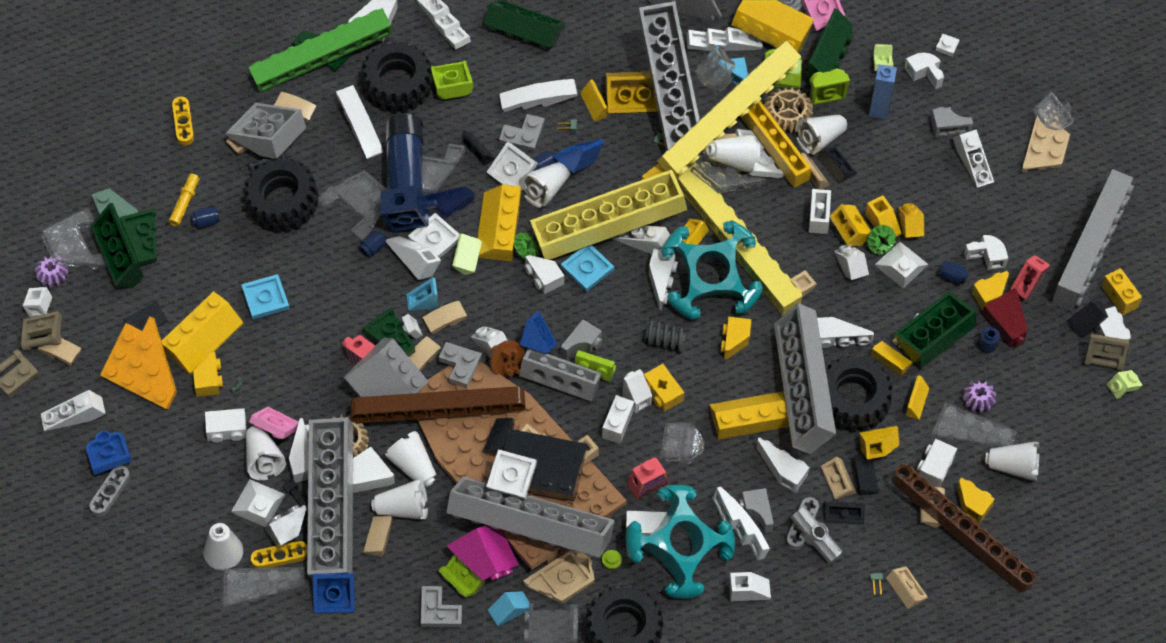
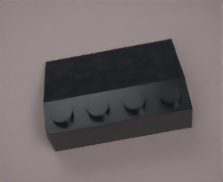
[503,429,588,502]

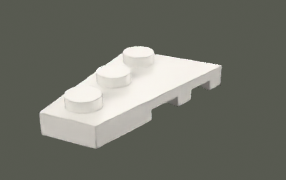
[734,129,784,178]

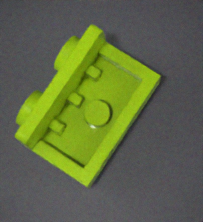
[575,350,616,382]
[438,554,485,597]

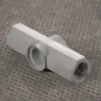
[790,506,842,563]

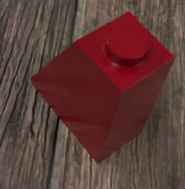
[982,288,1028,348]

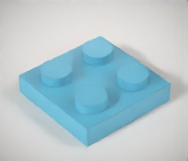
[561,245,614,292]
[241,274,289,320]

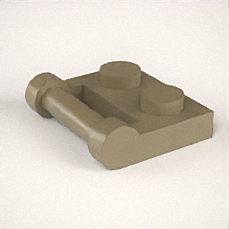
[21,311,62,351]
[1084,334,1129,371]
[0,349,39,397]

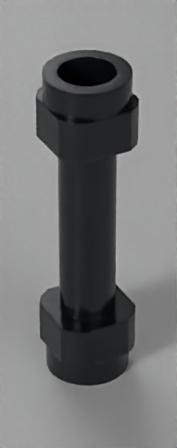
[283,479,308,518]

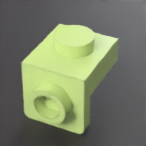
[873,44,893,71]
[1107,370,1142,399]

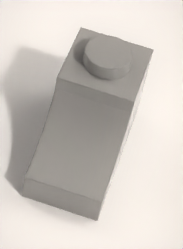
[930,107,973,137]
[560,320,602,359]
[739,488,774,533]

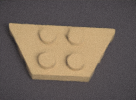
[1022,111,1070,172]
[523,551,595,604]

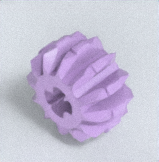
[35,255,68,288]
[963,379,996,414]

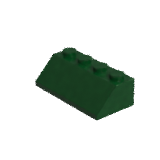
[484,0,566,49]
[806,8,854,85]
[90,203,144,288]
[894,291,976,369]

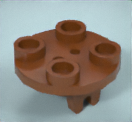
[490,340,526,377]

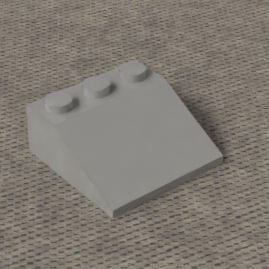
[226,103,306,159]
[343,338,429,397]

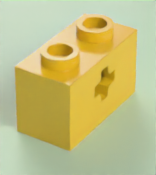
[830,204,871,246]
[1101,268,1142,316]
[644,364,684,412]

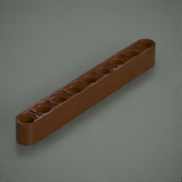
[350,386,526,423]
[891,464,1036,592]

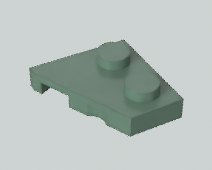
[92,188,138,218]

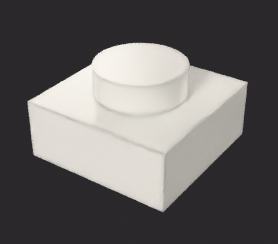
[936,34,959,57]
[402,314,423,339]

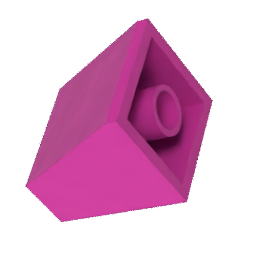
[447,525,519,581]

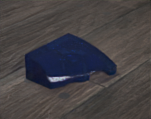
[424,187,475,218]

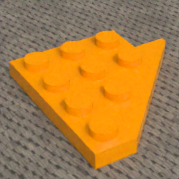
[100,316,177,409]

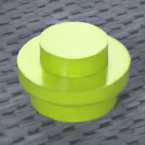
[602,550,622,569]

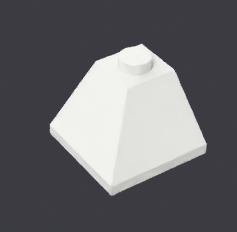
[875,242,928,288]
[231,479,285,527]

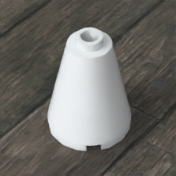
[795,115,847,155]
[706,135,760,172]
[520,162,570,208]
[246,426,286,480]
[385,431,436,487]
[985,442,1039,481]
[371,480,428,520]
[203,523,243,571]

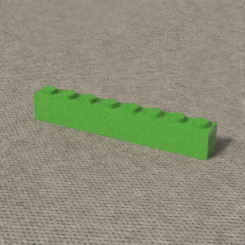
[248,8,393,92]

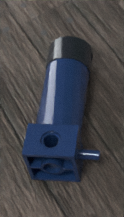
[381,114,438,232]

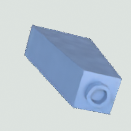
[869,64,897,119]

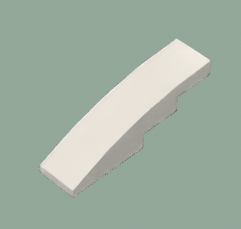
[416,0,471,50]
[686,27,763,51]
[500,79,578,112]
[336,85,384,159]
[712,487,770,560]

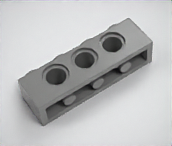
[519,348,601,402]

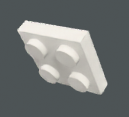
[487,141,538,186]
[408,213,460,258]
[486,449,537,499]

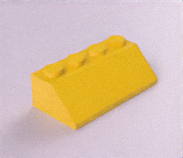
[731,0,814,53]
[606,72,658,113]
[477,185,521,261]
[162,291,243,375]
[709,391,789,440]

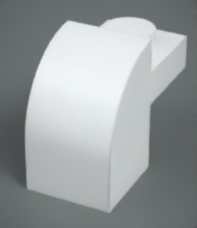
[904,53,944,89]
[964,235,1008,270]

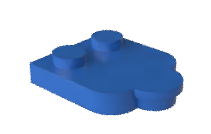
[86,431,132,475]

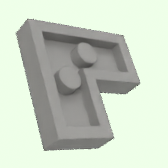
[499,114,545,151]
[439,342,482,388]
[421,586,462,627]

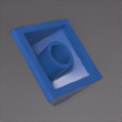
[553,139,604,173]
[520,311,557,354]
[313,573,355,613]

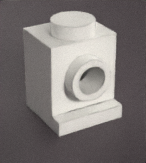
[23,287,52,317]

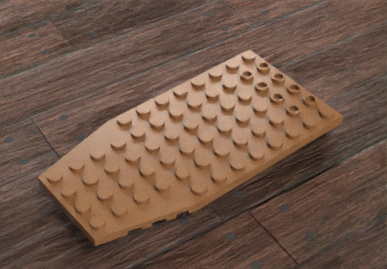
[417,361,627,570]

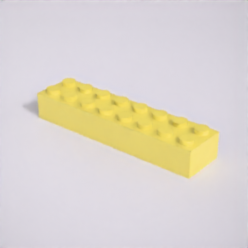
[530,170,687,260]

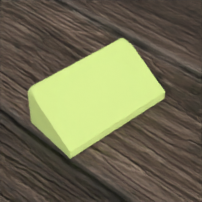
[452,234,482,275]

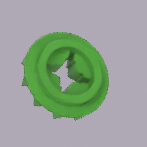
[867,225,896,255]
[514,232,540,259]

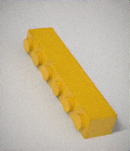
[739,101,812,188]

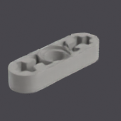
[90,465,130,517]
[786,497,819,550]

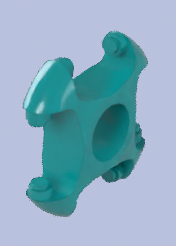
[661,220,763,320]
[626,484,735,599]

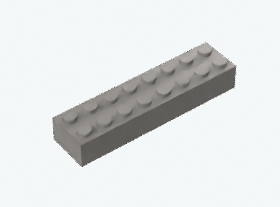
[638,1,700,151]
[1052,169,1134,312]
[774,303,836,454]
[307,417,353,580]
[447,476,615,557]

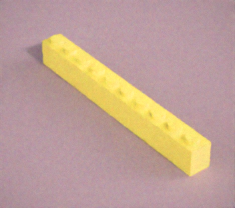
[657,40,801,176]
[675,163,802,316]

